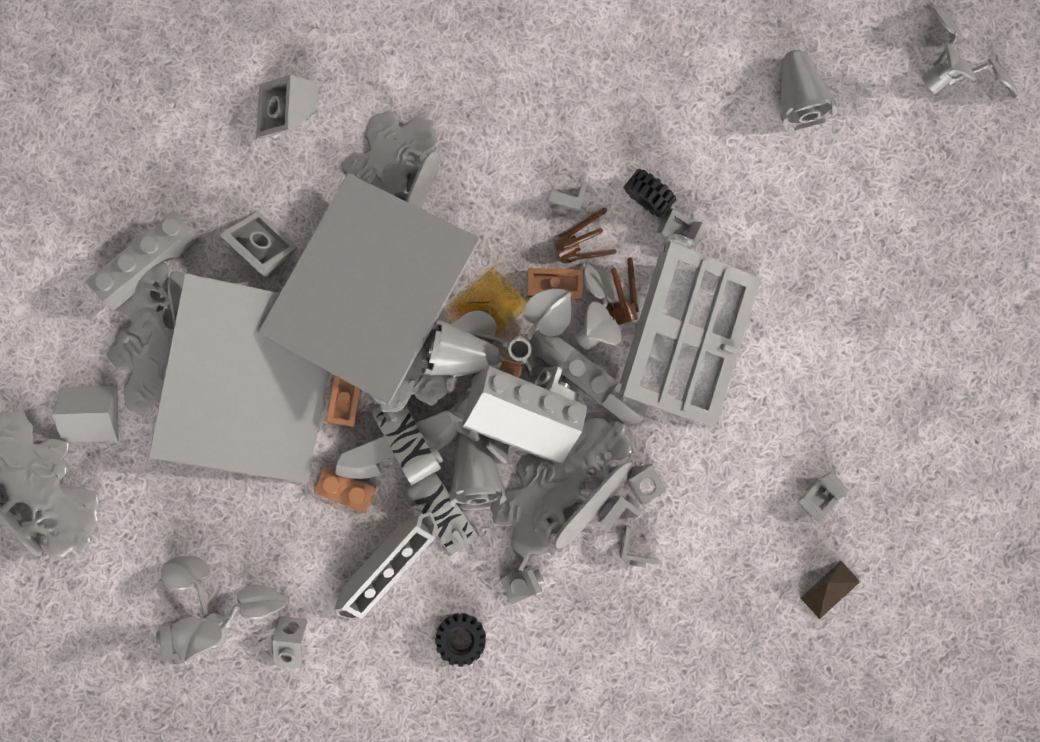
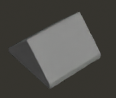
[221,211,297,279]
[52,386,118,442]

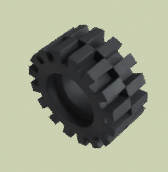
[623,169,677,218]
[435,613,486,667]

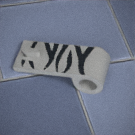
[371,406,443,485]
[403,471,479,555]

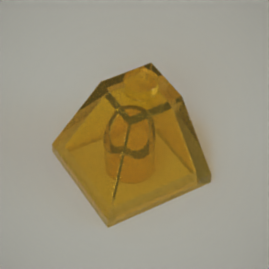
[452,267,527,336]

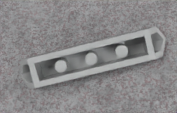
[530,331,645,427]
[335,411,459,479]
[334,512,438,620]

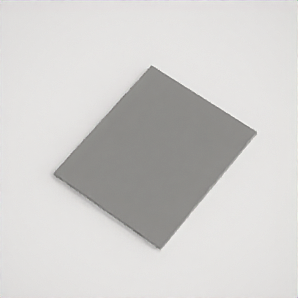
[258,173,481,405]
[149,273,329,484]

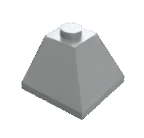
[256,74,319,138]

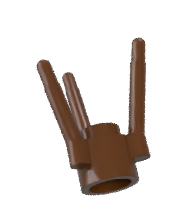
[554,208,617,263]
[600,257,640,325]

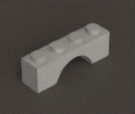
[85,210,199,311]

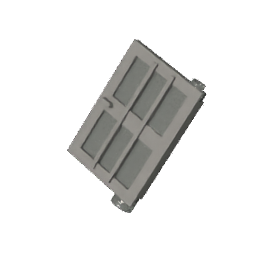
[619,233,761,428]

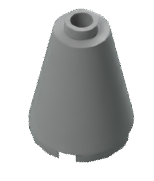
[781,50,838,131]
[422,319,502,375]
[450,433,506,510]

